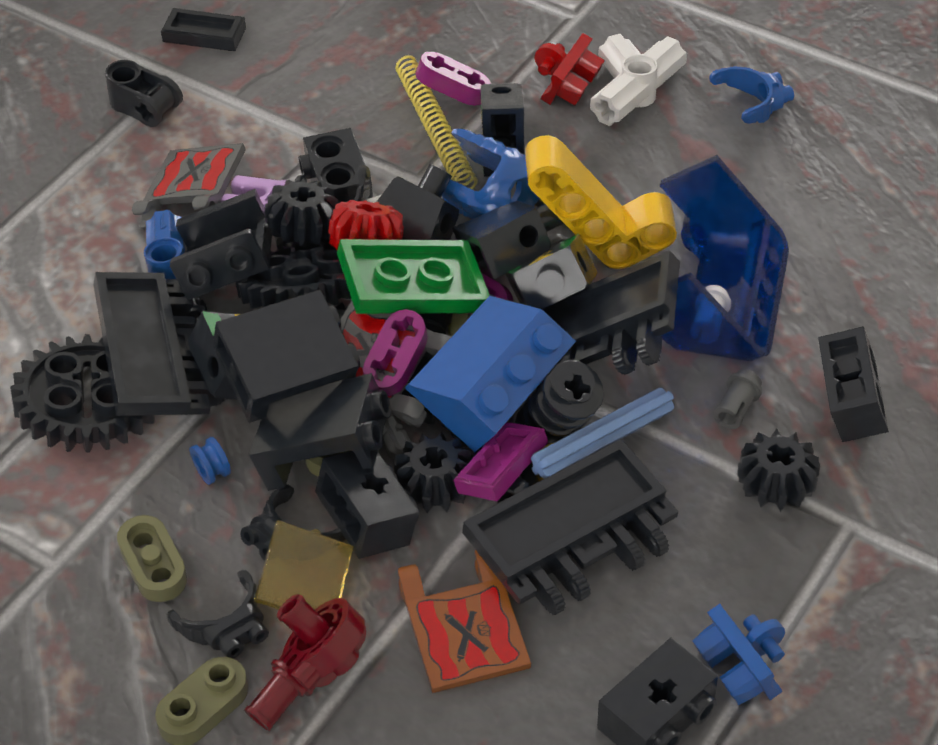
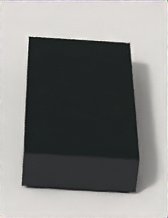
[161,8,246,51]

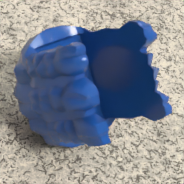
[442,128,540,219]

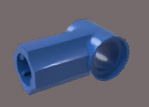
[144,210,186,279]

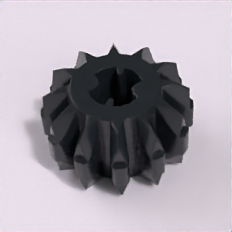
[265,178,338,247]
[737,428,820,512]
[394,432,473,514]

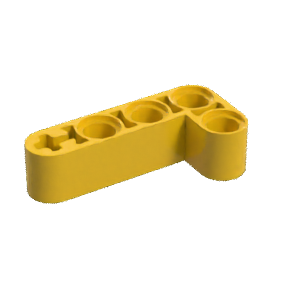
[525,135,677,269]

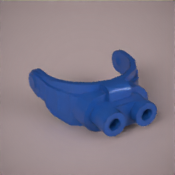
[709,66,794,124]

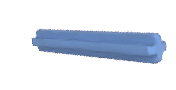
[531,387,674,479]

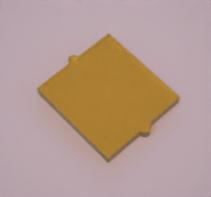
[254,520,354,610]

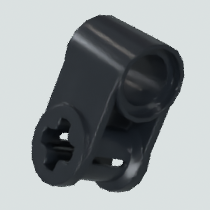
[105,60,183,127]

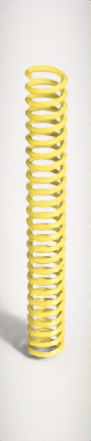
[395,55,478,189]

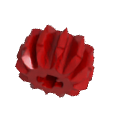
[328,200,404,250]

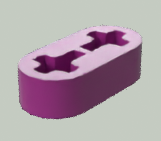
[415,51,491,106]
[363,309,428,396]

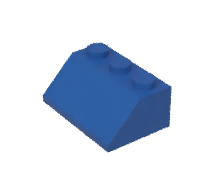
[405,296,576,453]

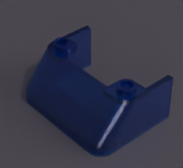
[660,155,789,362]

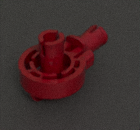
[244,594,366,731]

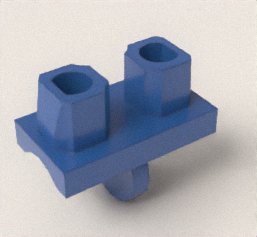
[692,604,785,705]

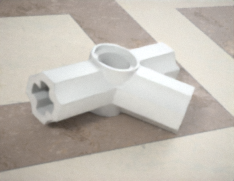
[590,34,687,126]

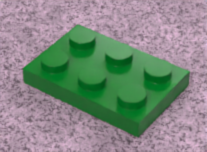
[337,239,490,314]

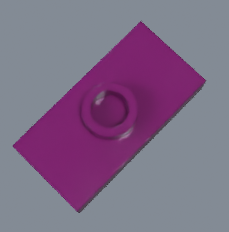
[454,422,548,501]

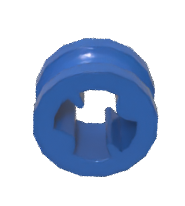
[189,437,231,485]

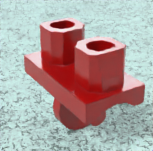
[534,33,605,106]

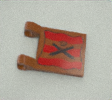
[398,550,531,693]

